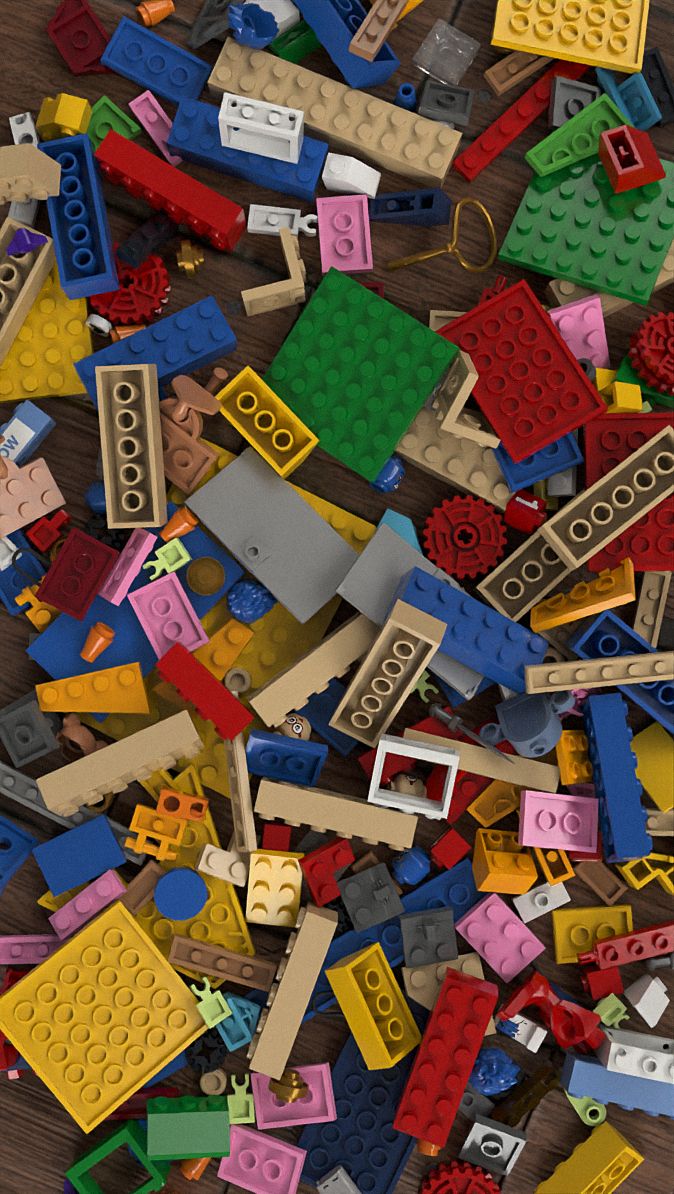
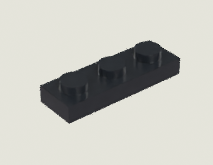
[640,47,674,128]
[115,212,179,269]

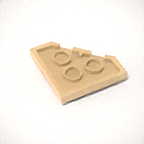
[401,952,496,1036]

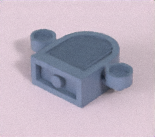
[479,690,575,758]

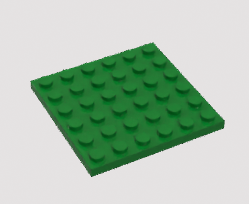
[498,131,674,306]
[262,266,460,483]

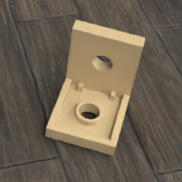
[241,226,307,317]
[431,350,501,448]

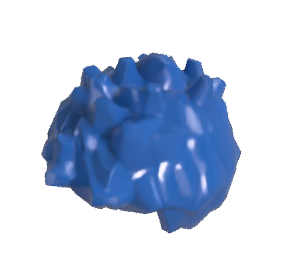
[227,3,279,49]
[226,578,278,624]
[469,1047,520,1096]

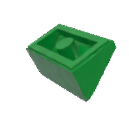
[267,20,322,64]

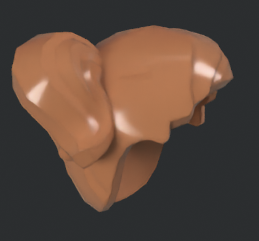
[55,712,108,762]

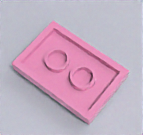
[316,194,373,276]
[547,294,611,369]
[127,571,210,660]
[518,790,599,853]
[454,892,546,983]
[251,1062,337,1130]
[217,1123,307,1194]

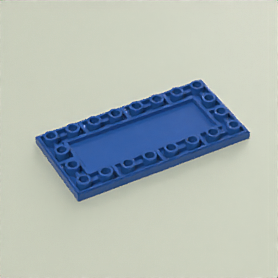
[26,501,246,723]

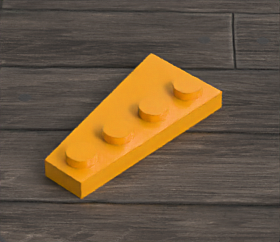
[466,748,561,828]

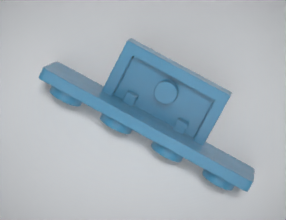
[595,67,662,131]

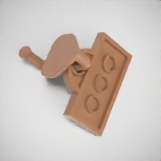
[159,368,228,495]
[0,435,66,539]

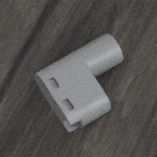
[316,1165,362,1194]

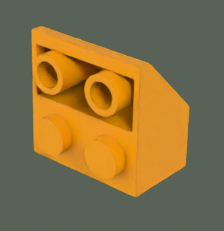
[472,828,538,895]

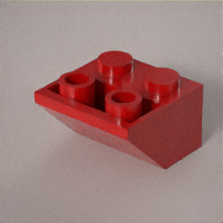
[598,125,666,194]

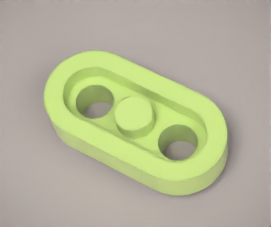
[563,1087,606,1126]

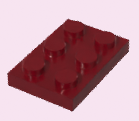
[34,527,121,622]

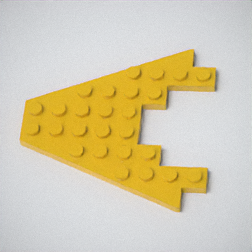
[37,763,256,989]

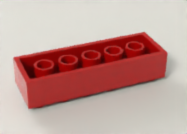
[94,129,247,252]
[392,966,498,1148]

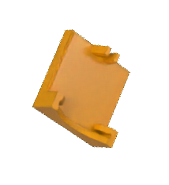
[555,730,593,786]

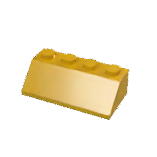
[215,366,319,479]
[325,942,422,1070]
[534,1121,644,1194]

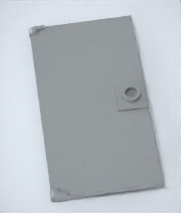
[184,446,359,625]
[335,522,484,700]

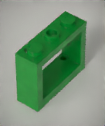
[65,1119,172,1194]

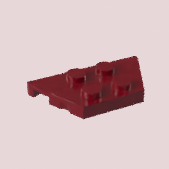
[45,0,117,77]

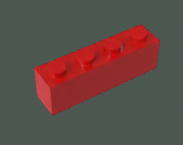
[155,642,256,741]
[357,705,464,787]

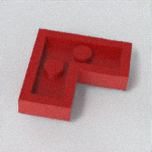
[298,836,355,908]

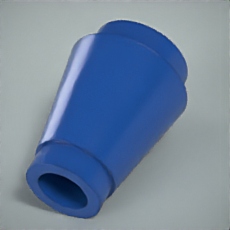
[393,83,418,113]

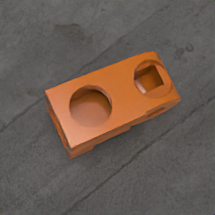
[156,785,209,821]

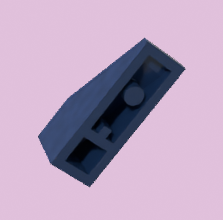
[369,188,451,226]

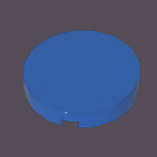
[154,867,207,921]

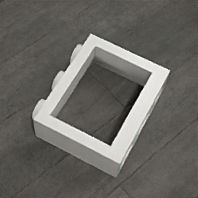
[218,92,304,164]
[367,734,460,820]
[593,1024,674,1084]

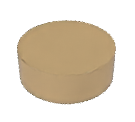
[225,668,251,694]
[200,1068,227,1096]

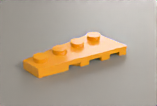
[530,557,636,633]
[152,618,255,719]
[35,662,151,713]

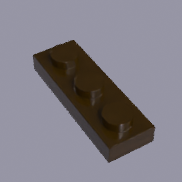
[491,1059,562,1128]

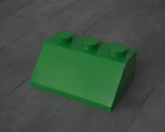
[145,1095,230,1161]

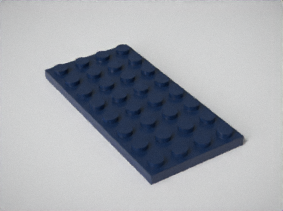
[295,986,430,1194]

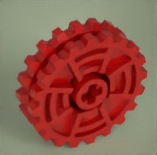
[88,242,171,326]
[628,312,674,396]
[422,495,507,580]
[417,1159,501,1194]

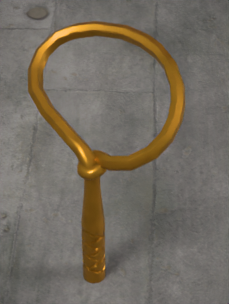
[387,197,497,274]

